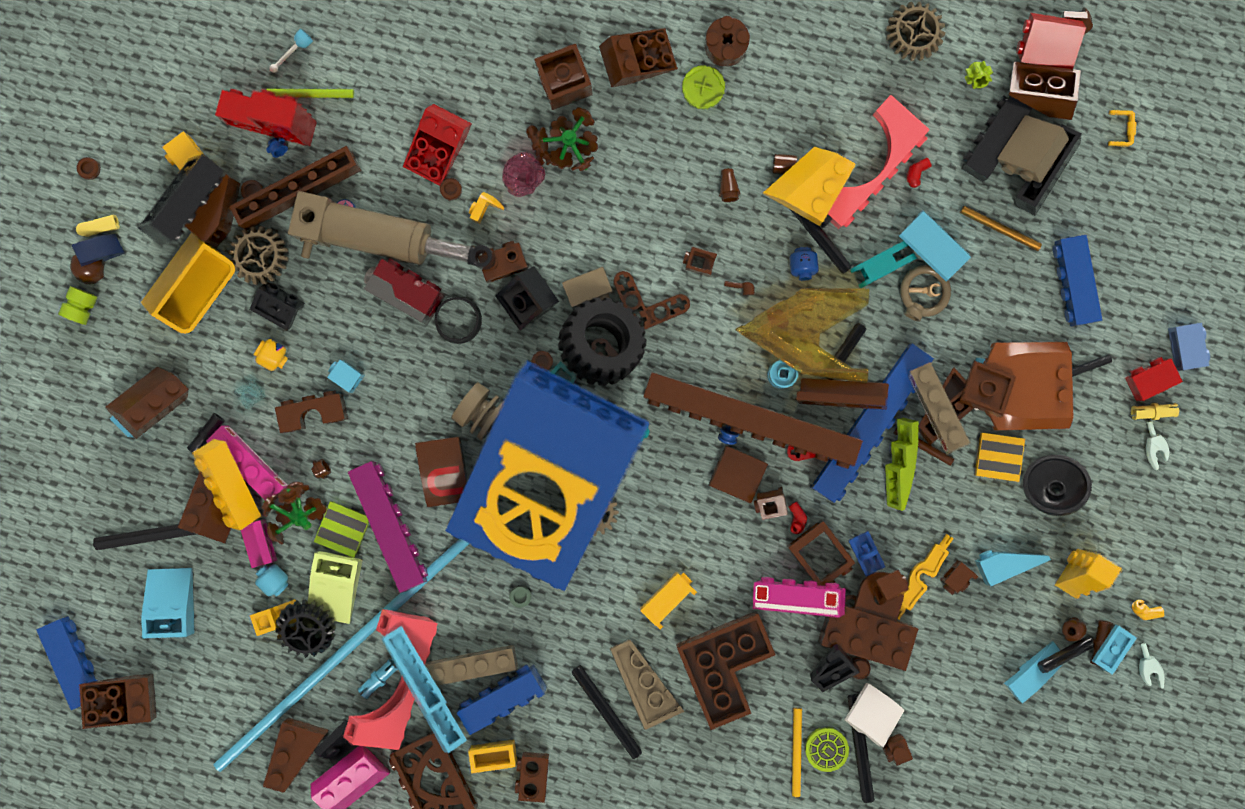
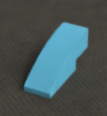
[1004,641,1063,704]

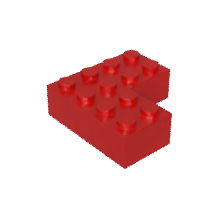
[215,89,317,147]

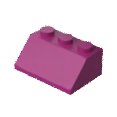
[310,746,390,809]

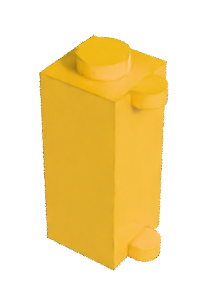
[640,572,697,630]

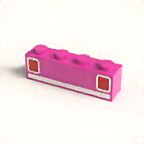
[206,425,287,500]
[753,577,846,617]

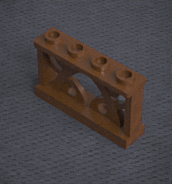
[389,731,478,809]

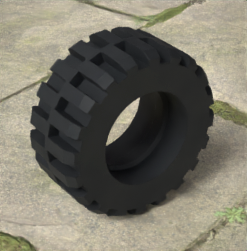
[558,297,647,386]

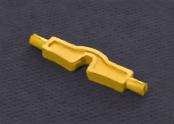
[898,534,954,620]

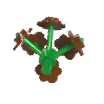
[535,107,598,171]
[262,482,327,545]

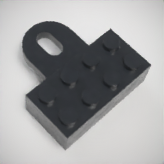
[137,153,224,245]

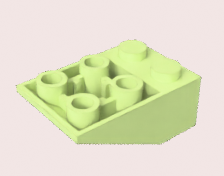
[308,551,363,624]

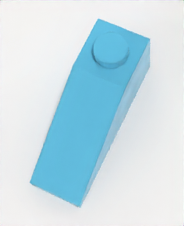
[975,550,1051,587]

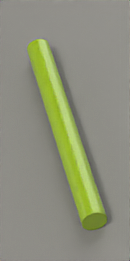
[266,89,354,98]

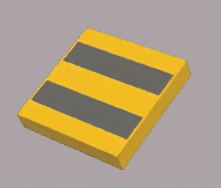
[974,433,1025,482]

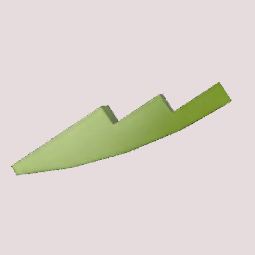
[885,417,919,511]

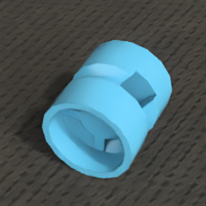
[767,359,798,389]

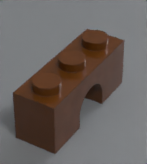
[274,390,348,433]

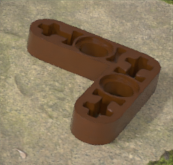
[614,271,690,330]

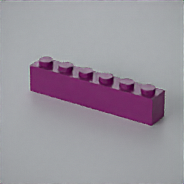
[348,461,428,593]

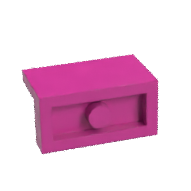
[241,519,277,568]

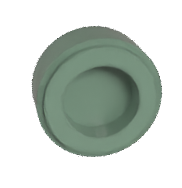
[509,585,531,608]

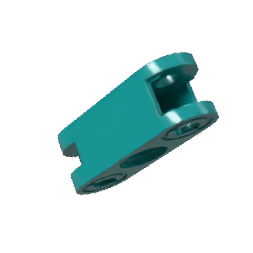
[850,241,917,289]

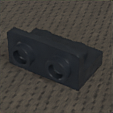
[249,282,305,331]
[314,720,359,766]

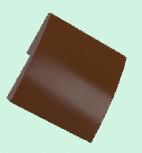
[708,445,768,504]

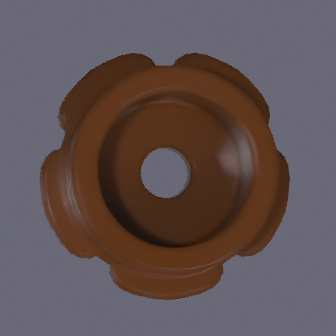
[311,459,331,479]

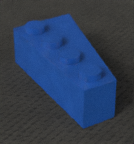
[456,664,547,735]

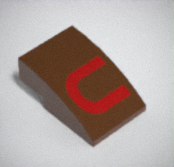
[415,437,468,507]

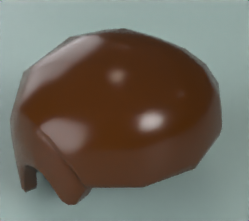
[70,255,105,285]

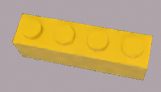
[193,439,261,531]

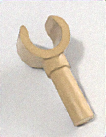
[909,283,940,297]

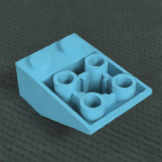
[141,568,194,639]

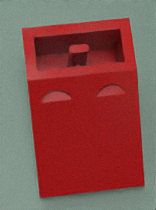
[403,104,472,186]

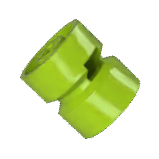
[58,286,98,325]

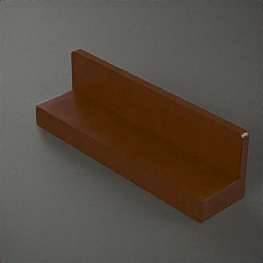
[796,378,889,410]

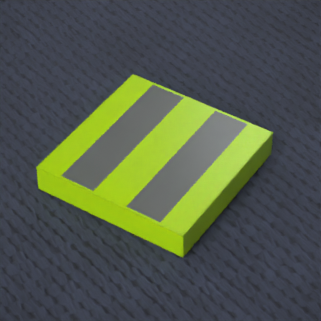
[314,501,369,558]

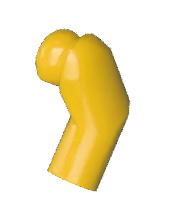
[1132,600,1164,620]

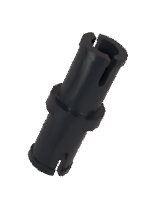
[187,413,225,453]

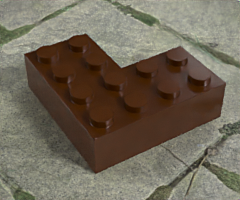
[676,611,775,730]

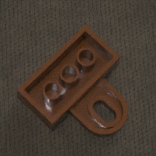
[818,571,918,671]

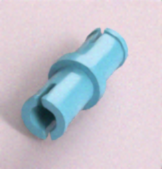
[358,658,398,699]

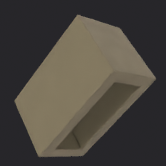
[562,267,613,309]

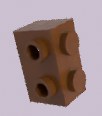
[478,241,528,283]

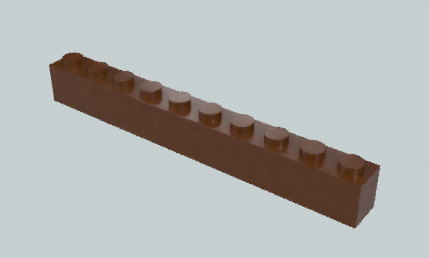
[643,372,863,469]

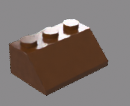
[105,367,189,439]
[178,471,248,544]

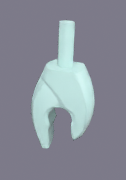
[1145,421,1169,470]
[1139,643,1165,689]

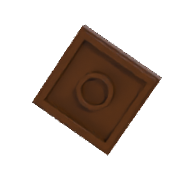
[959,361,1016,418]

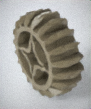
[886,1,945,61]
[228,226,289,285]

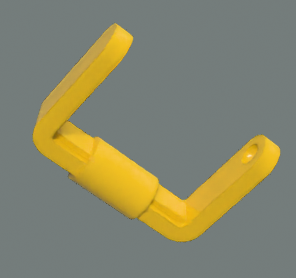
[1108,110,1136,147]

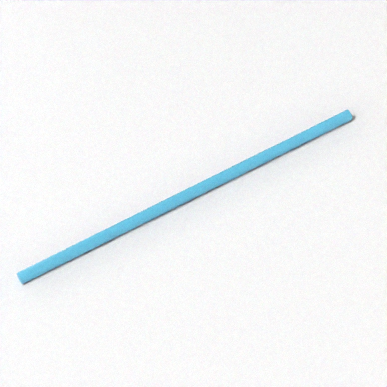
[213,539,470,772]

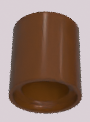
[773,154,797,174]

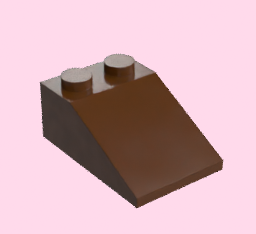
[1009,62,1081,120]

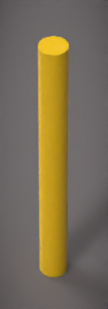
[792,708,802,797]

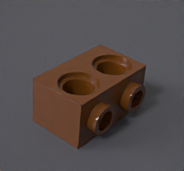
[515,752,549,803]

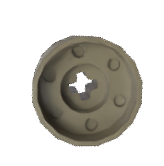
[451,382,504,441]

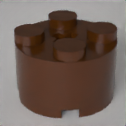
[704,16,750,66]

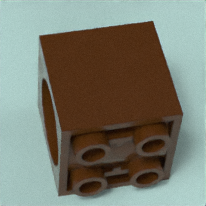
[534,43,592,110]

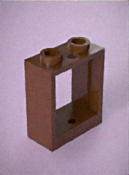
[787,520,855,586]

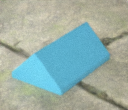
[899,210,971,281]

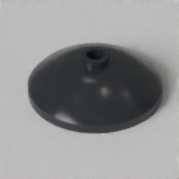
[1023,455,1092,516]

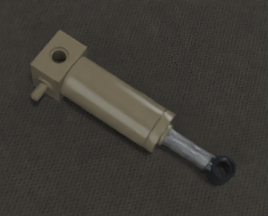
[288,191,496,270]

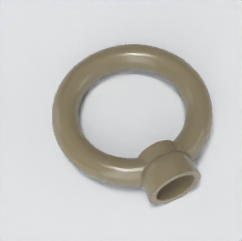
[900,265,951,322]

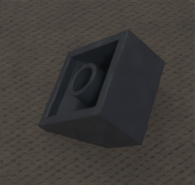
[495,266,559,331]

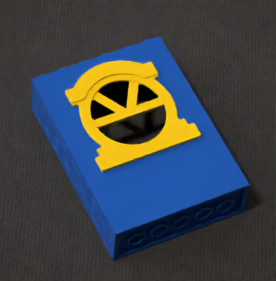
[445,361,650,591]

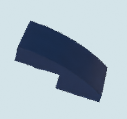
[71,233,125,267]

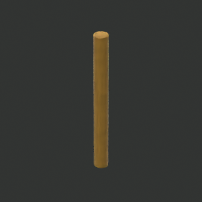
[960,205,1042,251]

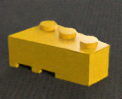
[1055,549,1122,599]

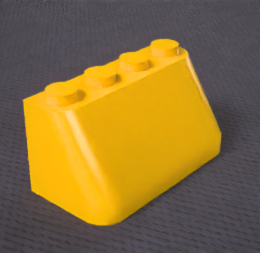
[141,232,235,334]

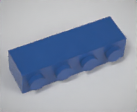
[1053,234,1103,327]
[36,616,98,710]

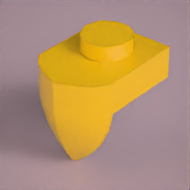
[469,192,504,224]

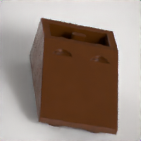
[599,28,678,87]
[184,174,240,248]
[79,674,157,729]

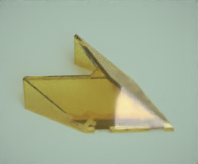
[735,288,869,383]

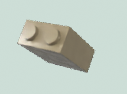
[997,115,1069,183]

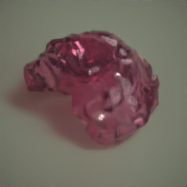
[502,152,545,197]

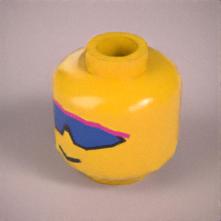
[253,339,288,371]

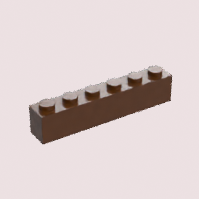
[229,146,362,230]

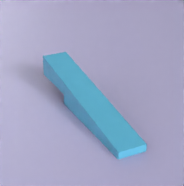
[381,626,467,753]

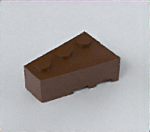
[918,367,974,445]
[263,718,329,793]

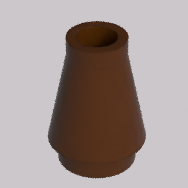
[719,168,741,202]

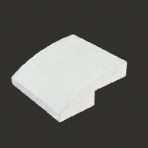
[845,683,904,747]

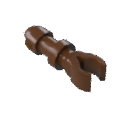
[526,125,551,167]

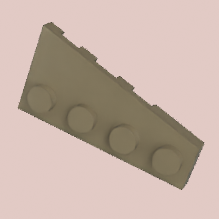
[609,640,685,730]

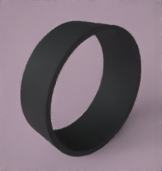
[435,297,482,344]

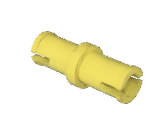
[1131,403,1179,420]

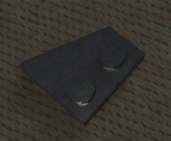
[810,644,860,692]

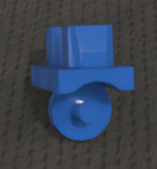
[848,531,886,576]

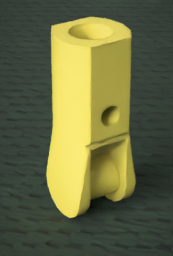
[76,215,120,237]

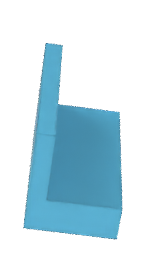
[1092,624,1137,675]

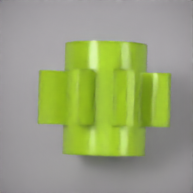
[964,61,993,89]

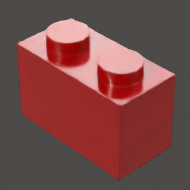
[1125,357,1183,401]

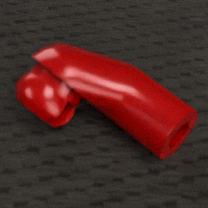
[906,158,932,188]
[788,501,808,535]

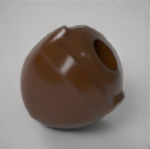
[1062,617,1087,641]

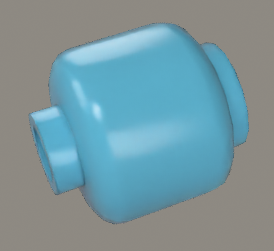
[255,564,289,596]

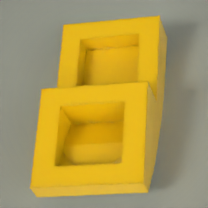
[250,599,297,636]

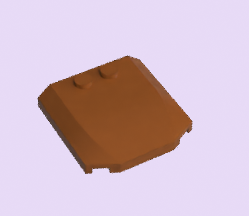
[983,342,1074,430]

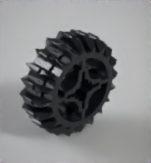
[275,599,336,658]

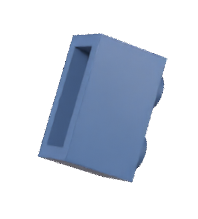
[1168,323,1210,371]

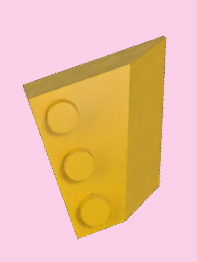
[762,147,856,226]

